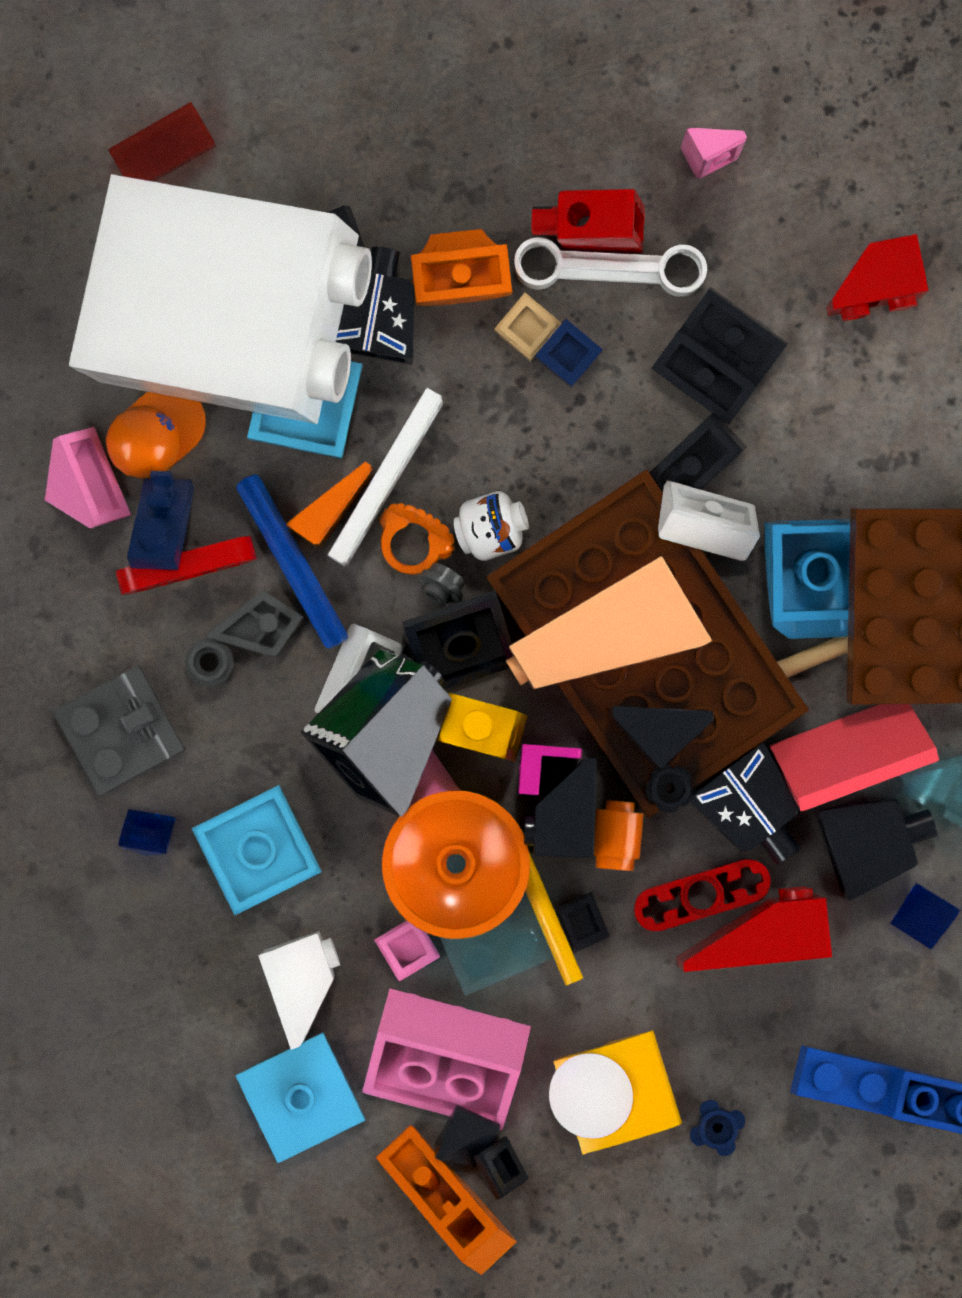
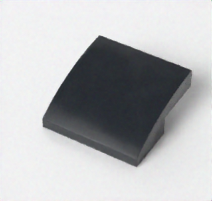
[651,287,788,425]

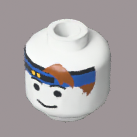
[454,491,529,561]

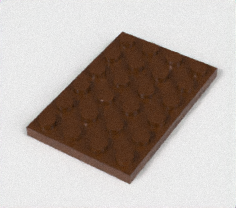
[486,469,809,818]

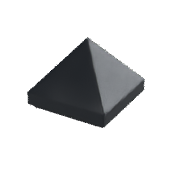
[474,1136,528,1200]

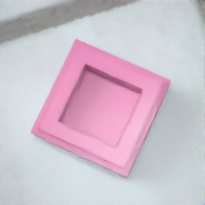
[374,920,441,981]

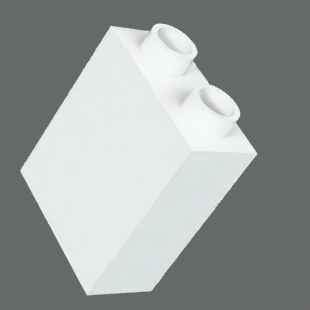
[69,174,372,424]

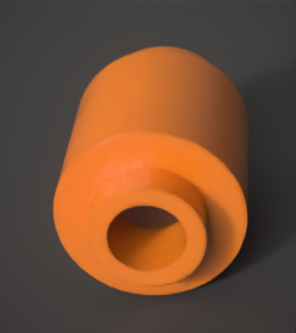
[594,800,644,871]

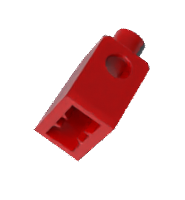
[531,189,645,254]

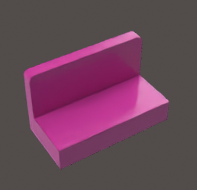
[517,744,582,795]

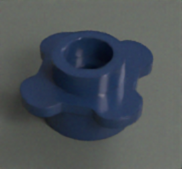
[690,1100,745,1156]

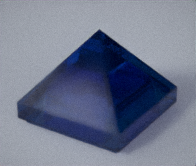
[118,809,176,856]

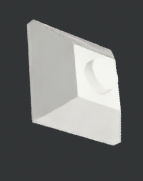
[258,931,340,1050]

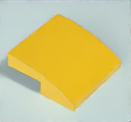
[553,1030,682,1155]

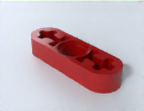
[115,536,257,596]
[633,859,771,931]

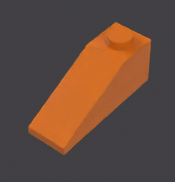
[376,1125,517,1275]

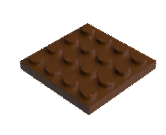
[847,508,962,705]

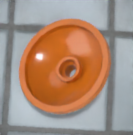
[382,790,530,939]

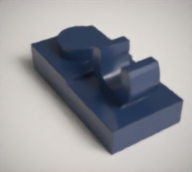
[127,471,194,570]

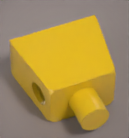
[436,693,528,762]

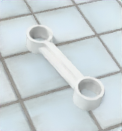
[514,237,707,297]

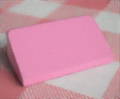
[681,128,747,179]

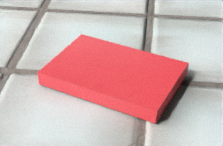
[769,704,939,812]

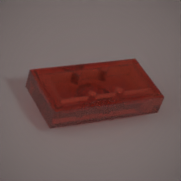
[108,102,216,182]

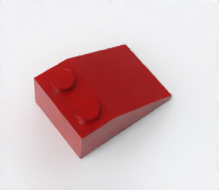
[676,886,832,972]

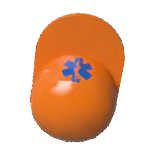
[106,392,206,479]

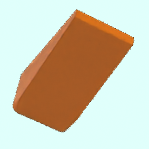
[286,461,374,548]

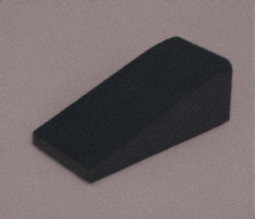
[649,413,747,493]

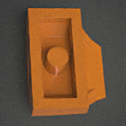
[411,229,512,306]

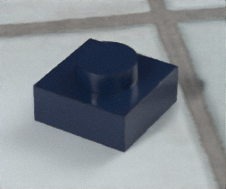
[534,319,603,388]

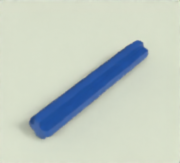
[236,474,348,649]

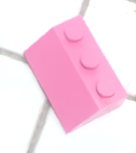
[362,989,531,1130]

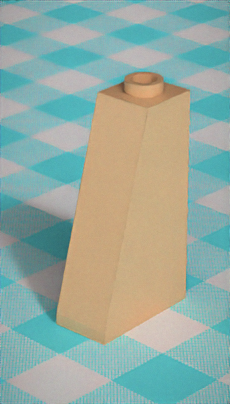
[506,556,712,690]

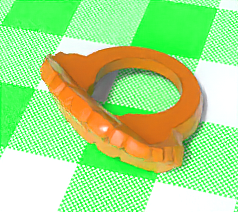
[379,503,455,575]

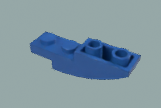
[790,1045,962,1134]

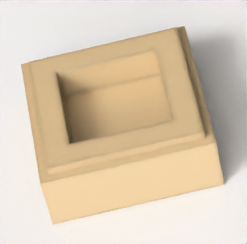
[494,293,562,362]

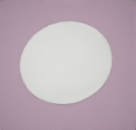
[549,1053,633,1138]

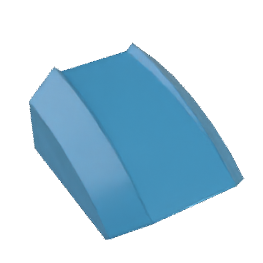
[764,519,850,639]

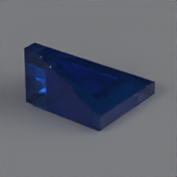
[890,883,961,950]

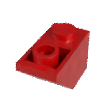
[826,234,929,321]

